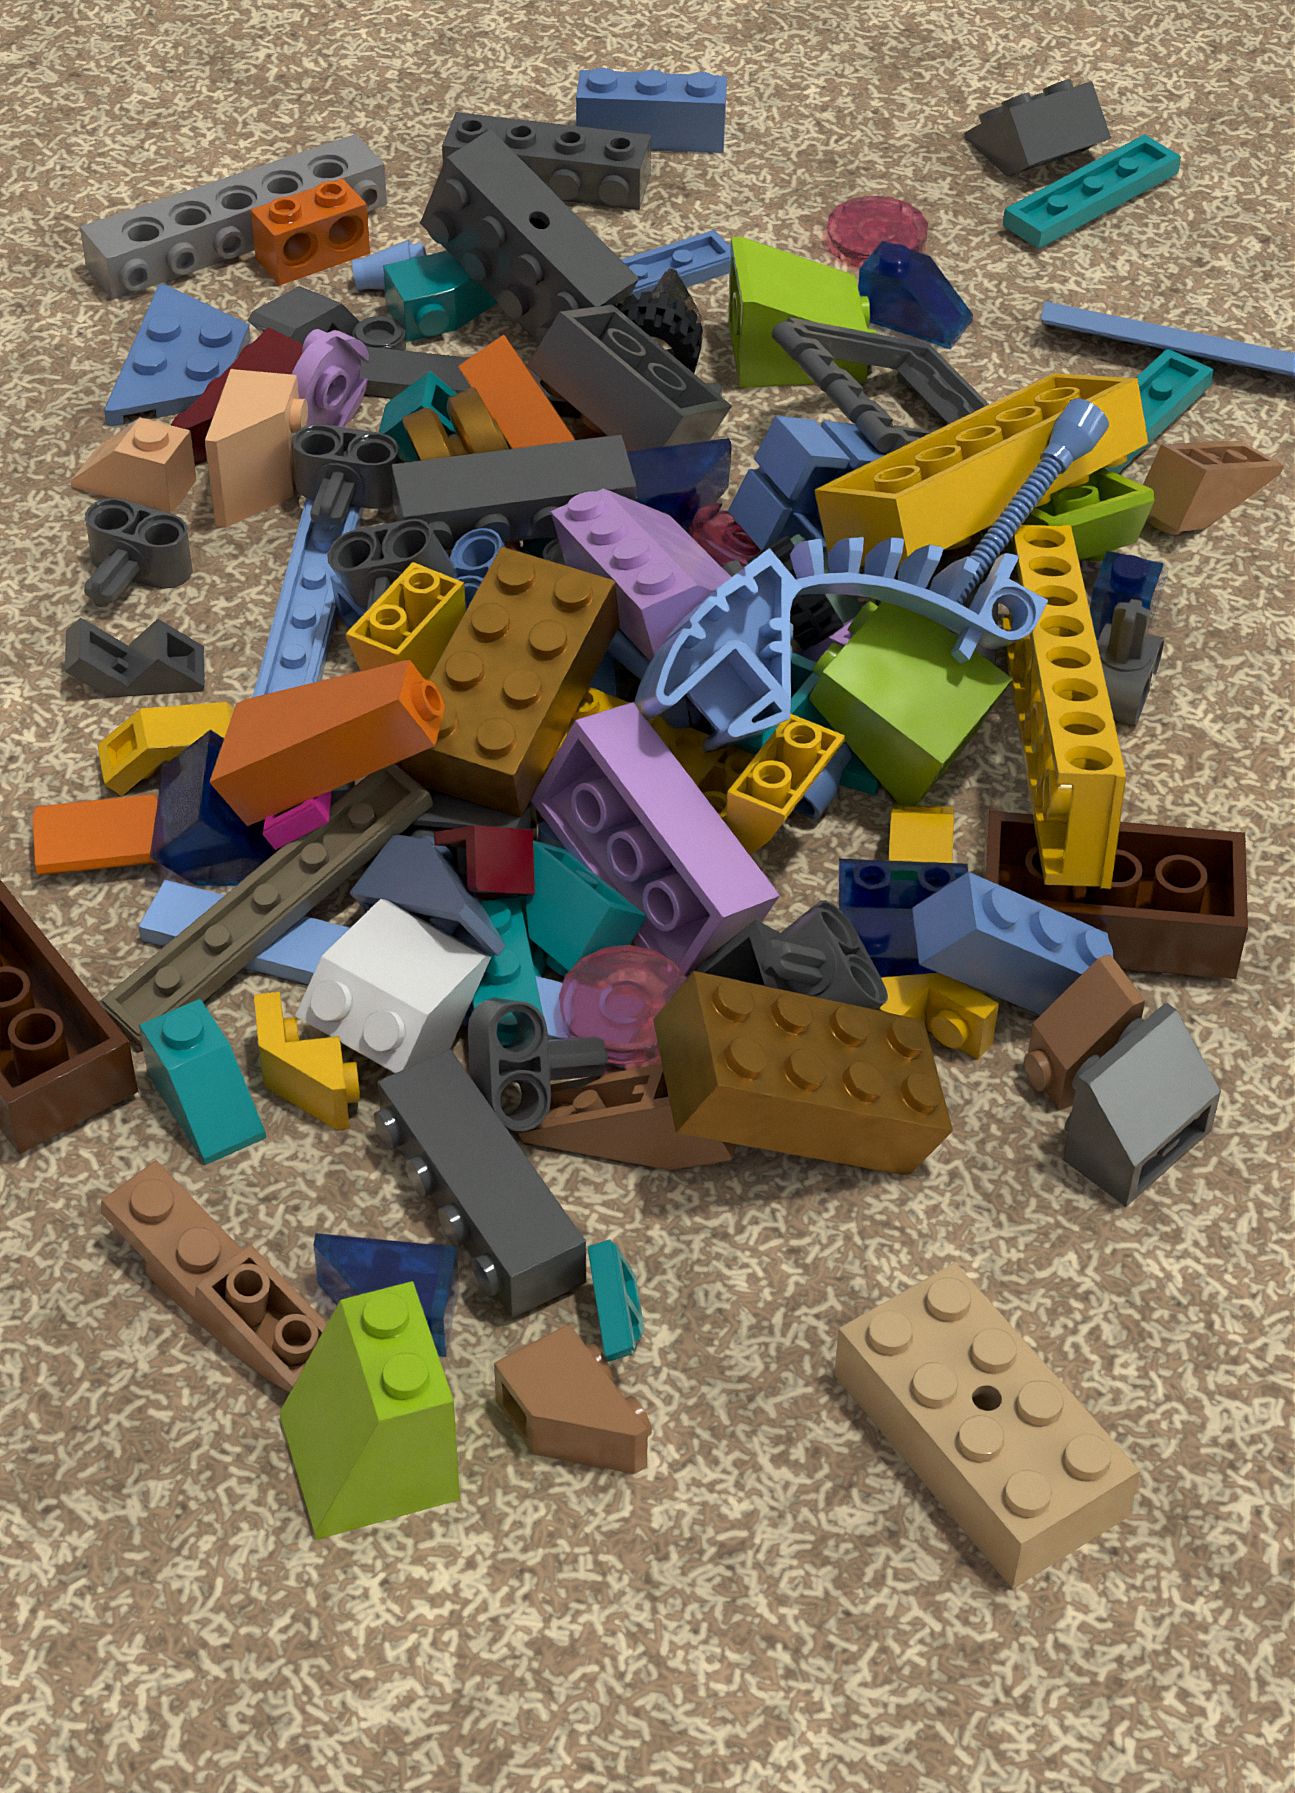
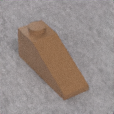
[1143,441,1284,535]
[518,1064,737,1170]

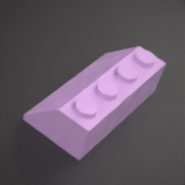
[550,488,731,662]
[530,702,780,989]

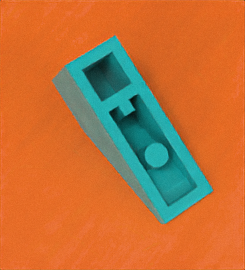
[383,250,498,342]

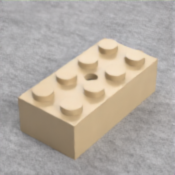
[834,1262,1141,1590]

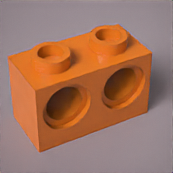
[250,178,370,286]

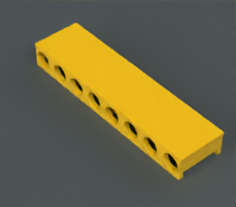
[1001,525,1126,889]

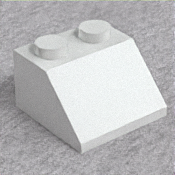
[295,899,491,1073]

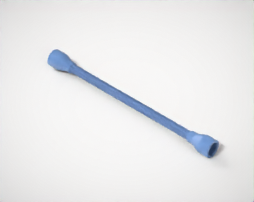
[794,398,1109,819]

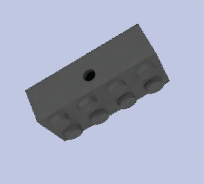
[420,129,639,346]

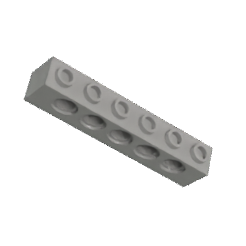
[80,134,387,300]

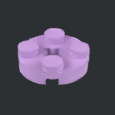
[292,329,369,427]

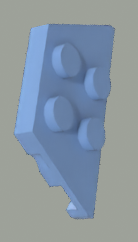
[104,284,251,426]

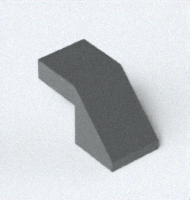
[247,286,360,344]
[65,617,205,698]

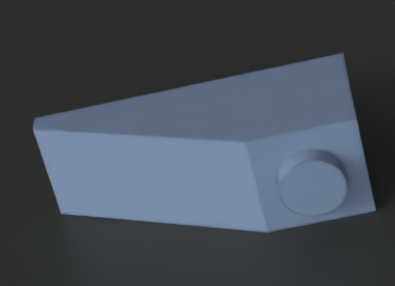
[350,834,506,956]

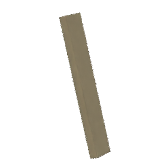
[98,764,433,1049]

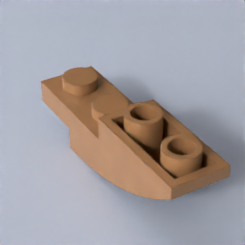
[101,1160,327,1392]

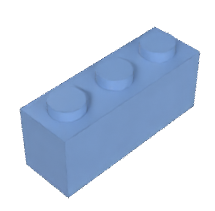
[576,68,727,153]
[912,872,1113,1015]

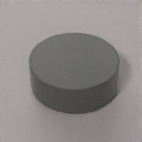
[352,316,406,351]

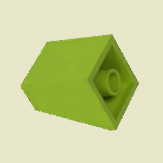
[728,237,876,388]
[808,601,1012,805]
[279,1281,460,1540]

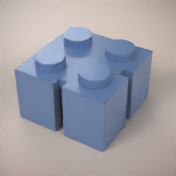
[728,416,888,555]

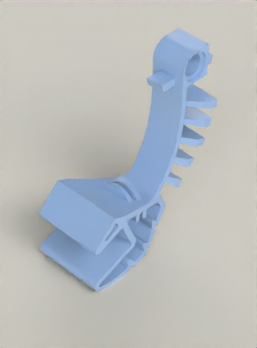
[634,537,1048,752]

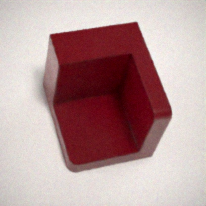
[434,825,535,900]

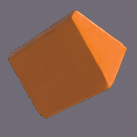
[32,794,164,875]

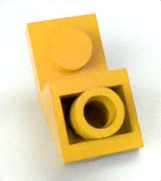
[97,702,235,796]
[887,805,954,908]
[877,973,999,1060]
[253,991,361,1130]

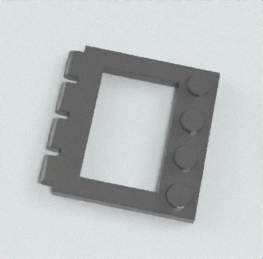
[772,317,989,453]

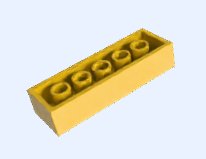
[814,373,1149,571]

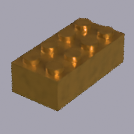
[402,546,620,817]
[653,971,953,1175]

